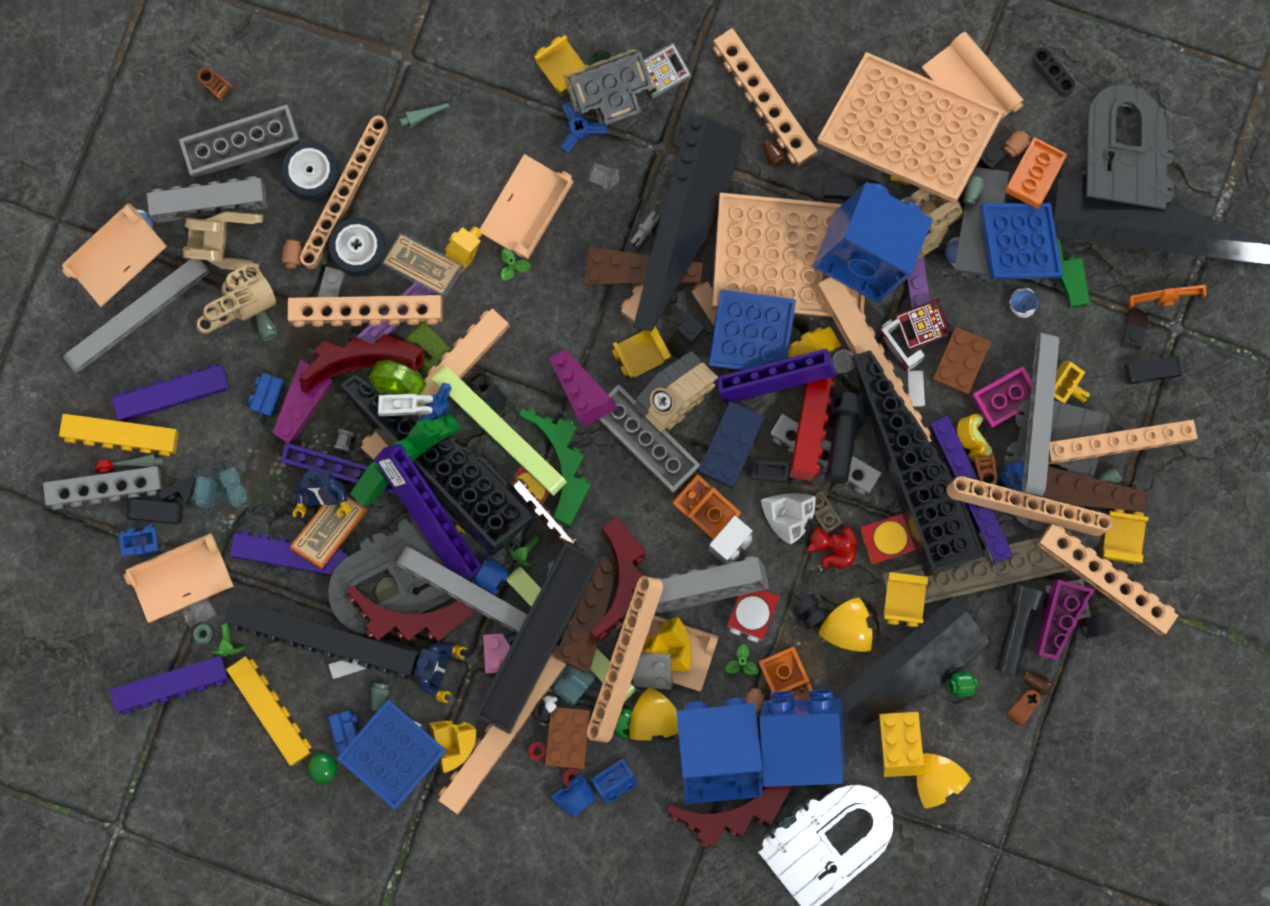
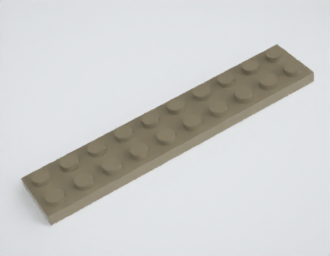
[882,530,1078,604]

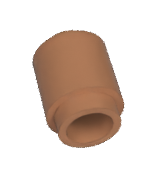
[1002,131,1030,159]
[281,240,302,269]
[745,688,765,717]

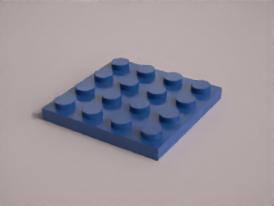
[979,203,1063,279]
[708,289,796,370]
[337,699,447,810]

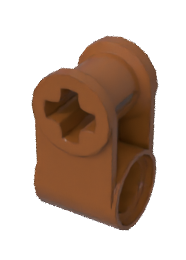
[197,67,233,102]
[974,453,997,485]
[1006,690,1041,727]

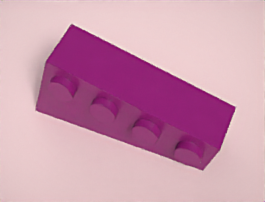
[549,349,618,427]
[273,359,334,444]
[1033,579,1095,660]

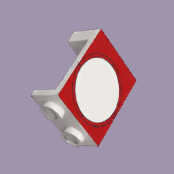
[880,319,925,373]
[727,590,780,643]

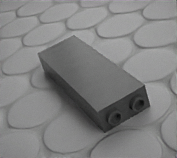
[954,167,1009,283]

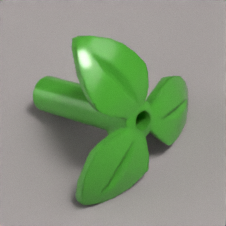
[500,248,531,281]
[508,536,540,568]
[212,624,245,657]
[725,644,758,676]

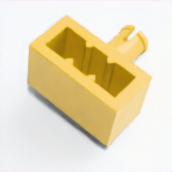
[444,227,482,273]
[1054,361,1090,403]

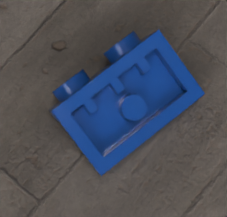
[591,758,639,804]

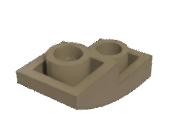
[814,491,844,535]

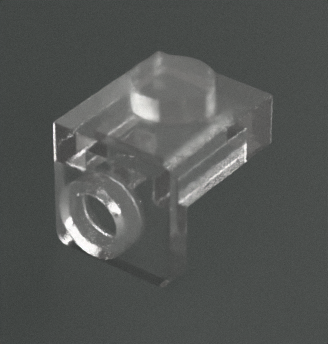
[587,163,619,189]
[183,598,216,628]

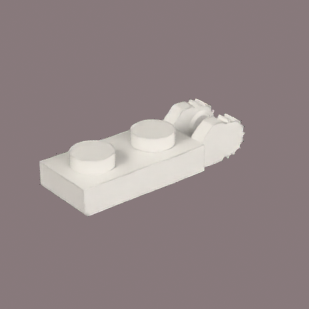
[378,394,433,416]

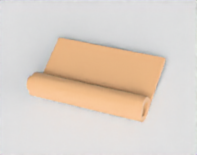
[921,31,1024,119]

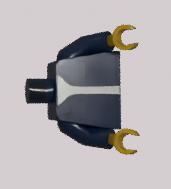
[293,469,352,518]
[414,642,467,703]

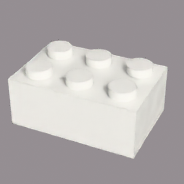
[709,516,753,564]

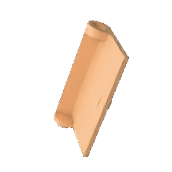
[480,154,574,260]
[62,203,167,307]
[124,533,234,623]
[623,615,719,692]

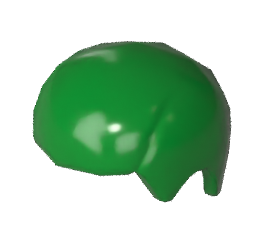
[614,708,632,740]
[308,753,337,785]

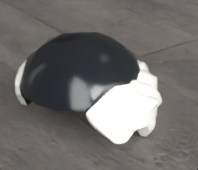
[535,696,557,725]

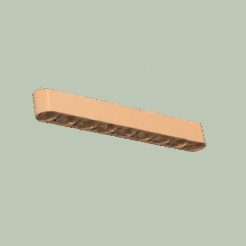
[300,116,388,269]
[947,477,1113,536]
[587,576,663,743]

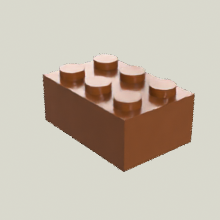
[932,327,991,397]
[545,707,591,770]

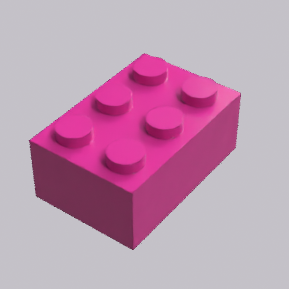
[971,366,1032,430]

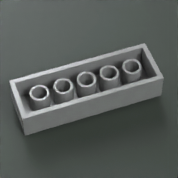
[179,104,301,179]
[147,176,268,223]
[598,384,700,495]
[655,556,769,614]

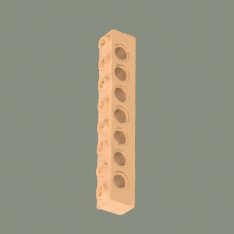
[713,28,818,167]
[288,295,443,327]
[1048,420,1198,465]
[1036,524,1178,636]

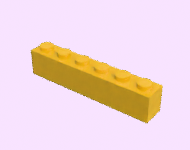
[59,414,179,457]
[226,656,312,767]

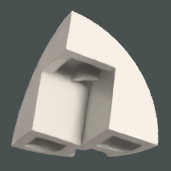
[761,493,815,544]

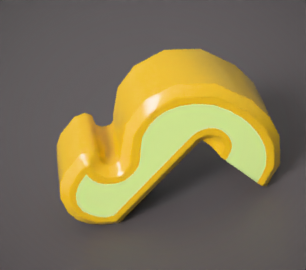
[957,413,992,462]

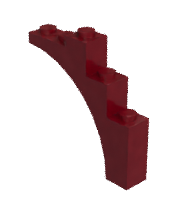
[299,334,424,394]
[589,516,646,642]
[346,586,474,642]
[667,786,792,848]

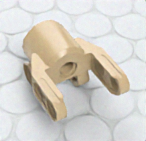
[900,188,964,260]
[182,210,263,272]
[196,263,276,334]

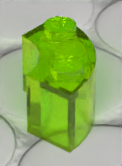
[369,360,427,395]

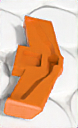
[1128,285,1207,309]

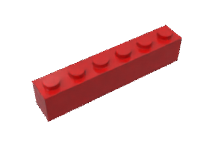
[789,377,835,482]

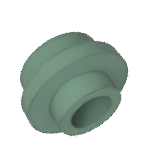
[193,624,213,644]

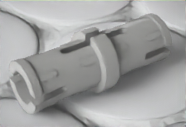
[630,211,661,248]

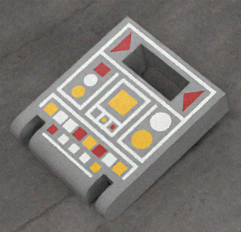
[644,43,692,99]

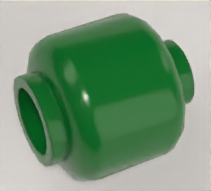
[948,672,978,698]

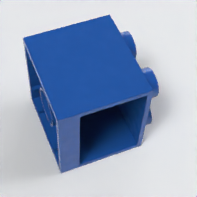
[812,182,932,303]
[760,689,846,787]
[676,698,763,804]

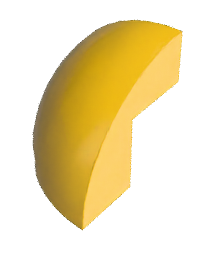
[818,598,872,652]
[642,617,691,672]
[629,688,678,740]
[429,721,476,773]
[917,753,971,809]

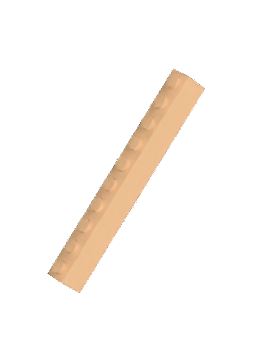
[815,277,931,442]
[361,309,510,461]
[438,645,567,815]

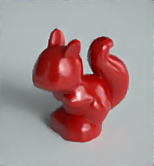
[808,525,859,569]

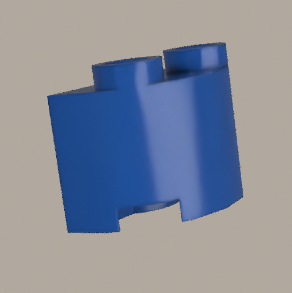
[999,461,1024,492]
[119,525,159,557]
[471,556,509,596]
[551,773,595,817]

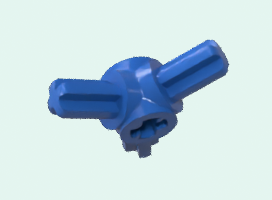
[560,101,607,153]
[416,383,452,423]

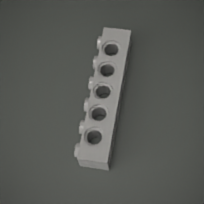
[770,414,881,495]
[43,466,163,510]

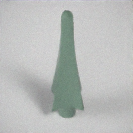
[399,103,449,128]
[112,454,164,468]

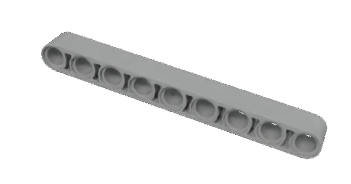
[63,259,210,373]
[1022,333,1059,496]
[396,546,527,634]

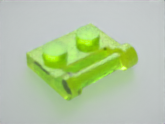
[405,322,451,373]

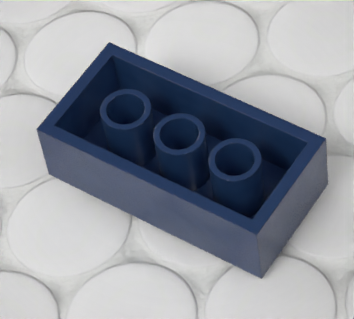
[698,401,765,489]

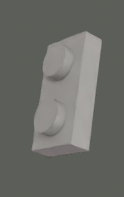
[318,267,345,297]

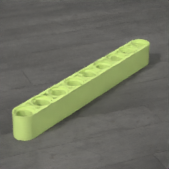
[431,365,567,496]
[506,566,637,702]

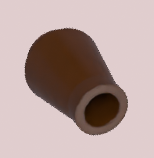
[762,139,786,168]
[1022,670,1053,696]

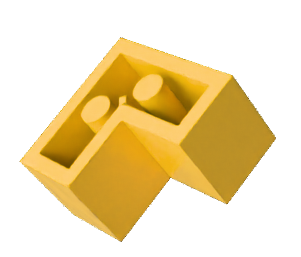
[787,327,842,359]

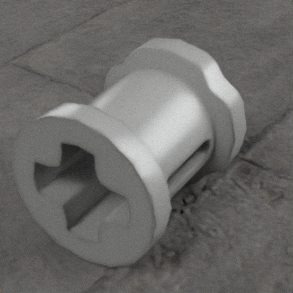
[333,429,354,452]

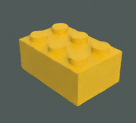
[879,712,924,777]

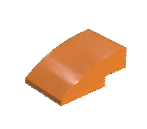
[670,474,741,540]
[759,647,813,699]

